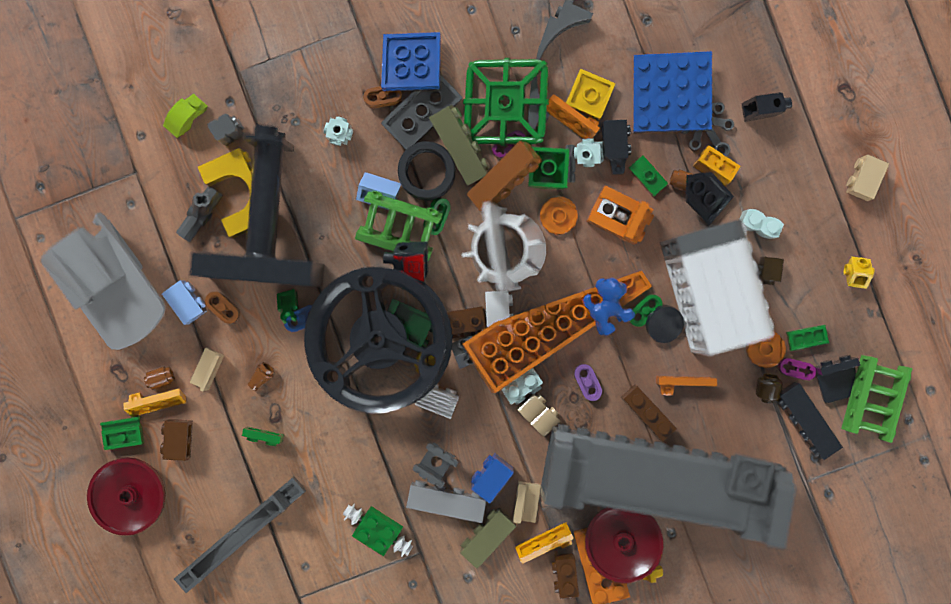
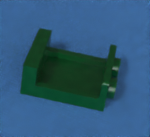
[378,299,433,352]

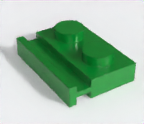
[100,416,144,450]

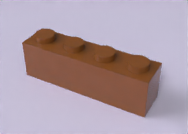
[467,141,542,212]

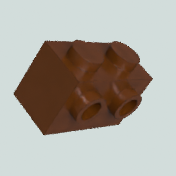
[447,306,486,338]
[160,419,193,461]
[552,553,579,599]

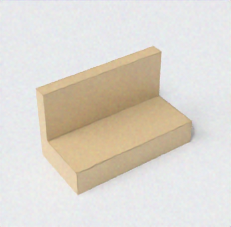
[190,348,224,392]
[513,481,541,524]

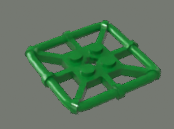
[463,57,549,146]

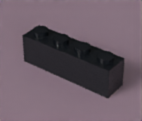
[777,382,843,460]

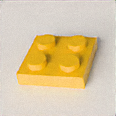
[566,69,616,120]

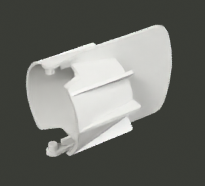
[462,203,546,292]

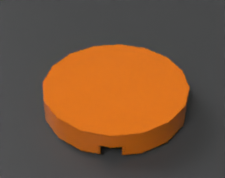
[540,196,578,235]
[746,331,786,368]

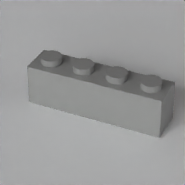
[406,480,486,523]

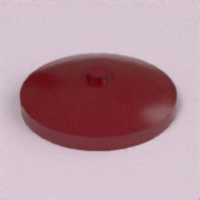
[87,457,166,536]
[585,507,664,583]

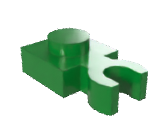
[277,289,298,324]

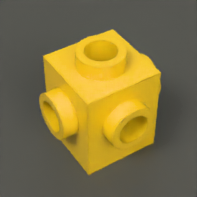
[843,256,874,289]

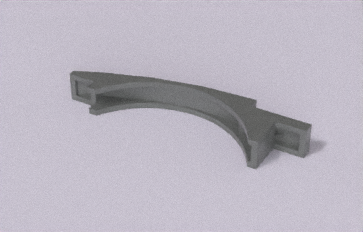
[528,0,593,137]
[174,476,307,593]

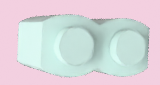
[740,209,784,239]

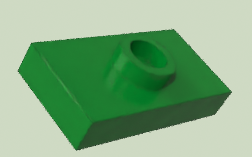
[628,155,668,197]
[786,325,829,351]

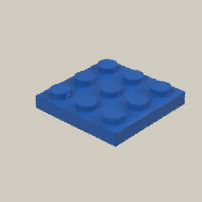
[381,32,441,91]

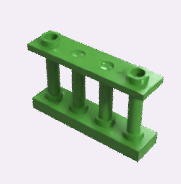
[355,191,443,261]
[841,355,912,443]

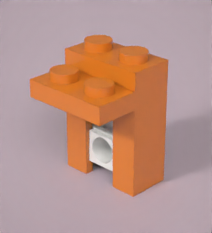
[587,185,654,245]

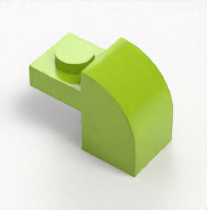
[163,94,208,138]

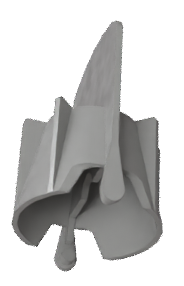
[40,212,166,350]

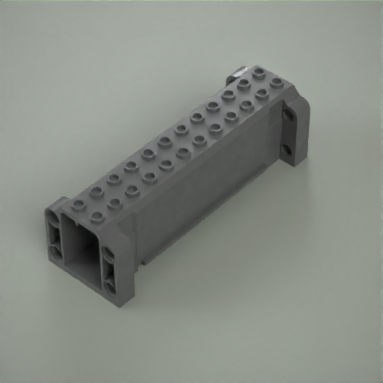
[540,424,796,549]

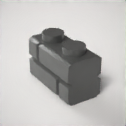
[208,113,245,146]

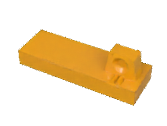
[123,389,187,417]
[515,522,574,564]

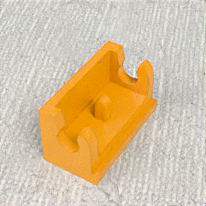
[693,145,741,186]

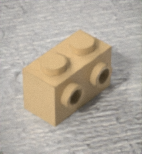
[846,155,889,201]

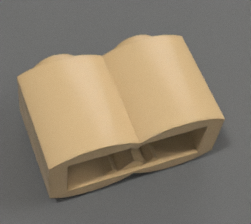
[517,393,560,437]

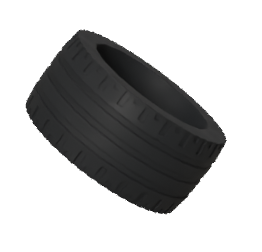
[398,141,456,201]

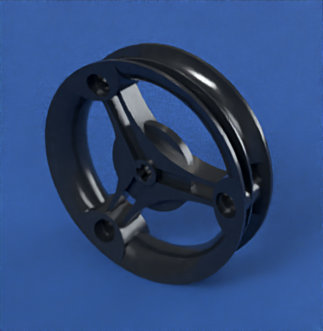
[304,267,453,413]

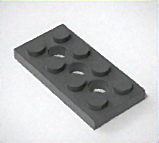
[381,74,463,149]

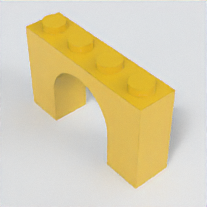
[197,148,252,238]

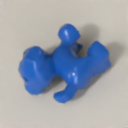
[583,278,635,336]

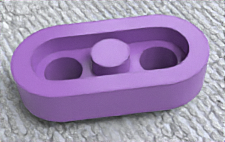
[574,364,602,401]

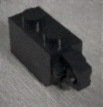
[602,119,631,175]

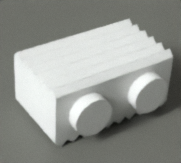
[415,384,459,419]

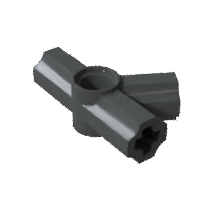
[176,186,223,242]

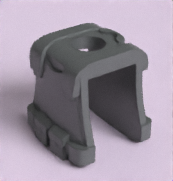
[413,442,458,488]

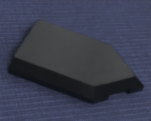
[685,172,734,226]

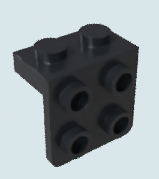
[815,355,860,403]

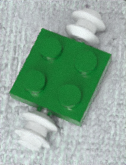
[343,504,413,557]

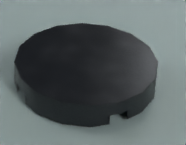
[646,305,684,343]

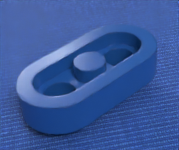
[284,305,312,332]

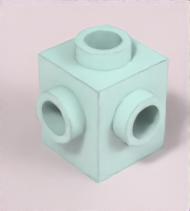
[324,117,353,146]
[574,138,604,167]

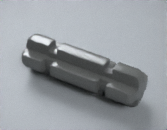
[565,145,576,183]

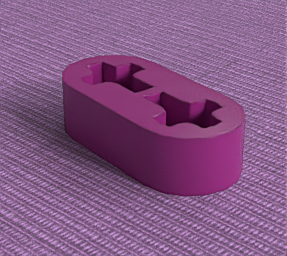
[492,130,525,159]
[778,358,816,380]

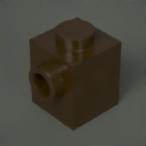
[757,257,784,285]

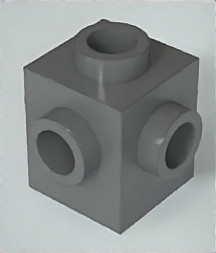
[452,336,473,369]

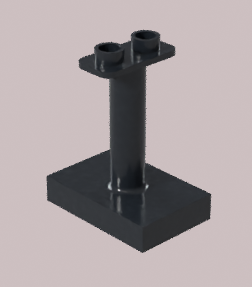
[189,125,325,287]

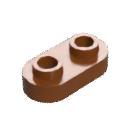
[363,86,402,108]
[205,292,240,324]

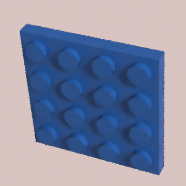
[634,51,712,133]

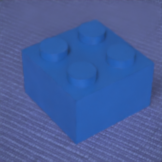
[471,453,514,503]

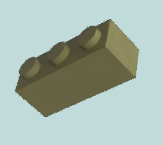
[460,508,516,569]

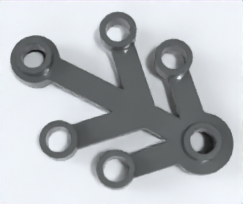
[680,102,734,157]

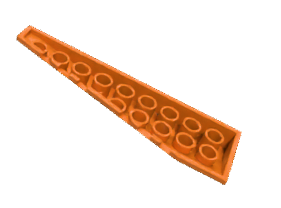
[463,271,652,393]

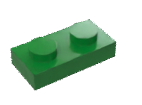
[242,426,284,446]

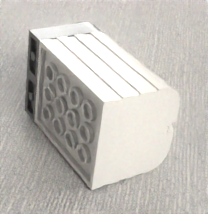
[660,219,774,355]

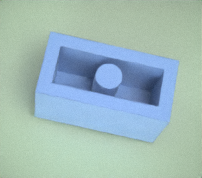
[162,280,207,325]

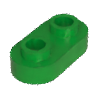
[423,198,451,235]
[629,295,663,327]

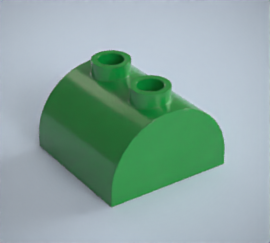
[528,147,569,189]

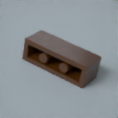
[621,384,677,442]

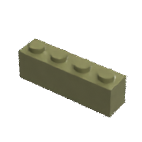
[429,104,490,185]

